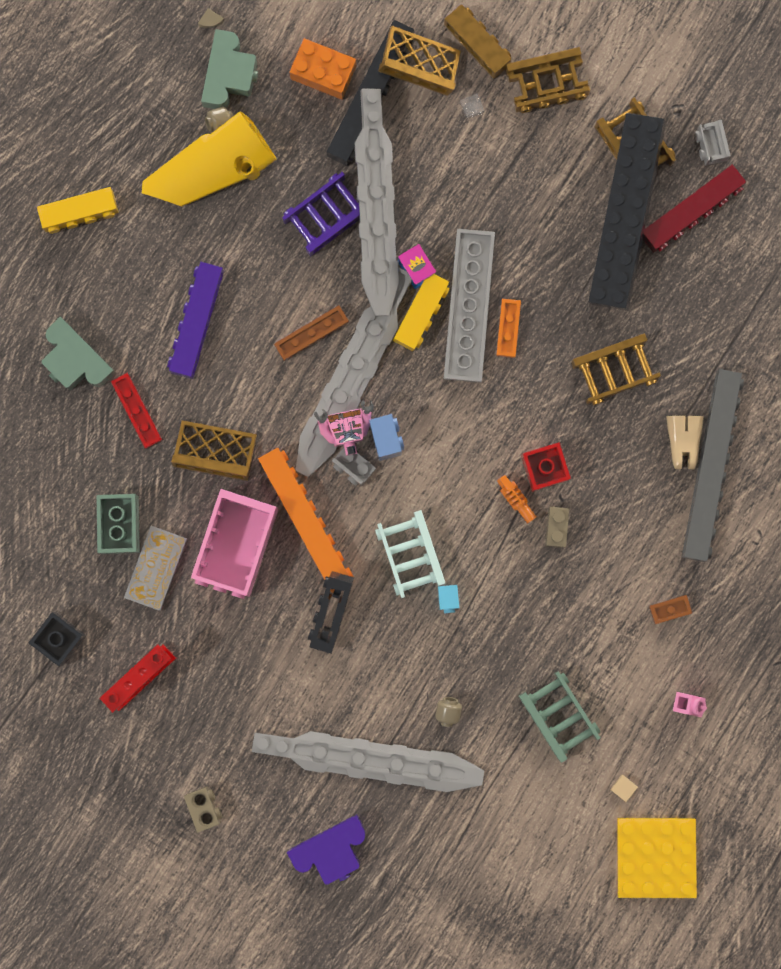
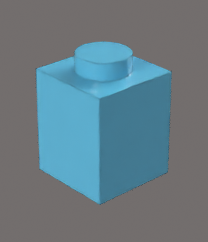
[438,585,459,613]

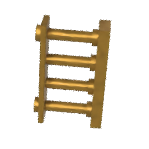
[594,97,676,166]
[571,333,661,406]

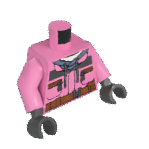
[314,400,374,456]

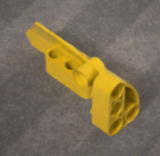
[142,111,277,207]

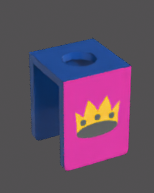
[398,244,436,289]

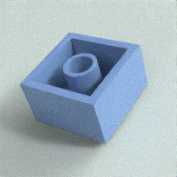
[369,414,404,461]

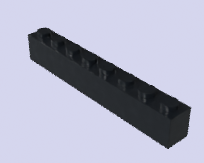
[326,20,415,166]

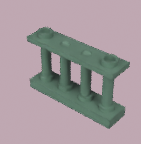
[518,671,601,763]

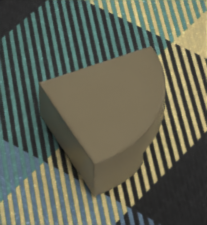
[198,8,224,28]

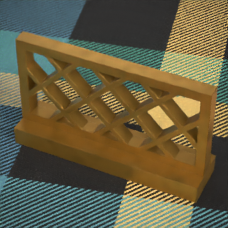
[378,26,461,96]
[171,421,257,481]

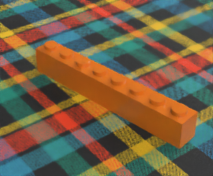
[258,448,354,594]

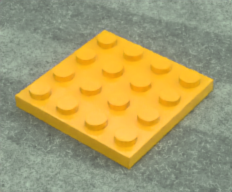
[617,818,697,898]

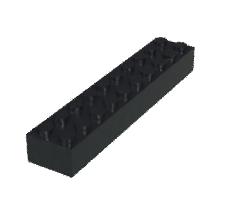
[588,113,666,311]

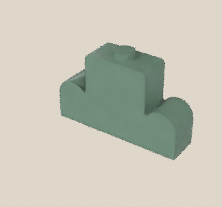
[201,29,258,109]
[42,317,116,390]

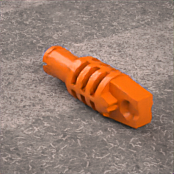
[497,475,537,524]

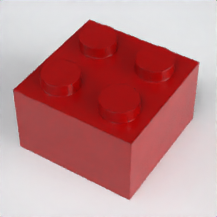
[521,442,571,492]

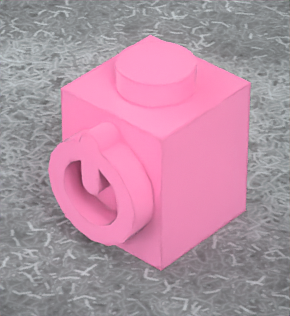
[673,692,707,717]

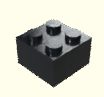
[28,612,87,667]

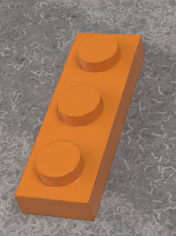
[496,299,521,358]

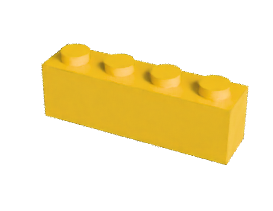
[37,187,119,234]
[392,274,450,351]

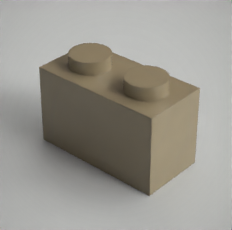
[545,507,569,548]

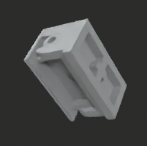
[695,120,731,166]

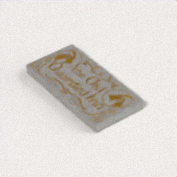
[124,526,187,611]

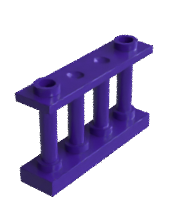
[282,172,360,257]

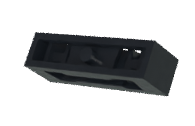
[308,571,354,654]

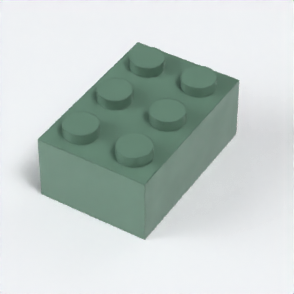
[97,494,140,554]

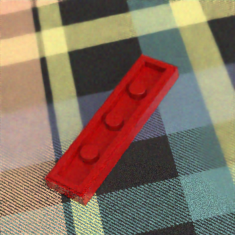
[111,373,163,449]

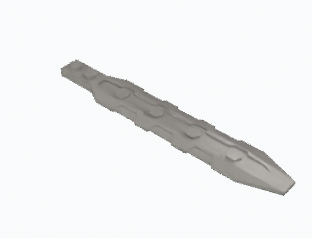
[355,89,399,316]
[296,267,412,477]
[252,731,484,792]

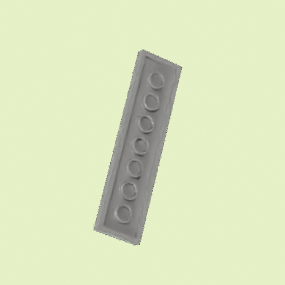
[444,229,495,383]

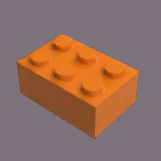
[289,38,357,100]

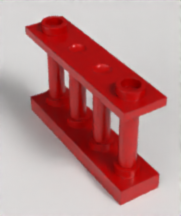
[99,644,177,713]

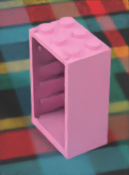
[191,489,278,599]

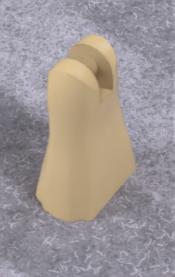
[666,416,704,470]

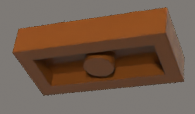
[649,595,692,625]

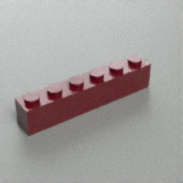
[643,164,746,253]

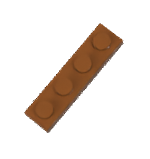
[274,305,349,361]

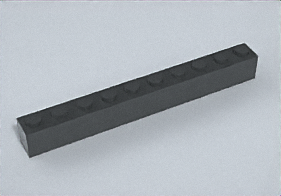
[681,369,744,562]

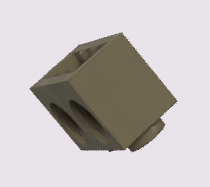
[184,786,223,833]

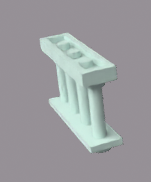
[375,510,446,598]

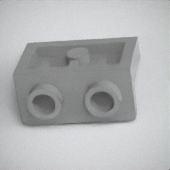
[332,448,376,486]

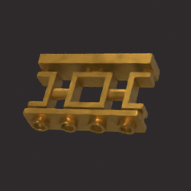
[505,47,590,113]

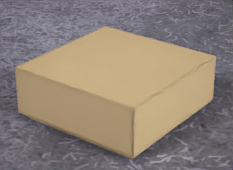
[610,774,638,802]

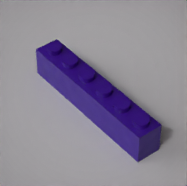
[167,261,224,379]

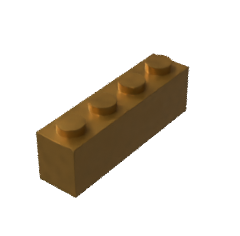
[444,4,512,79]

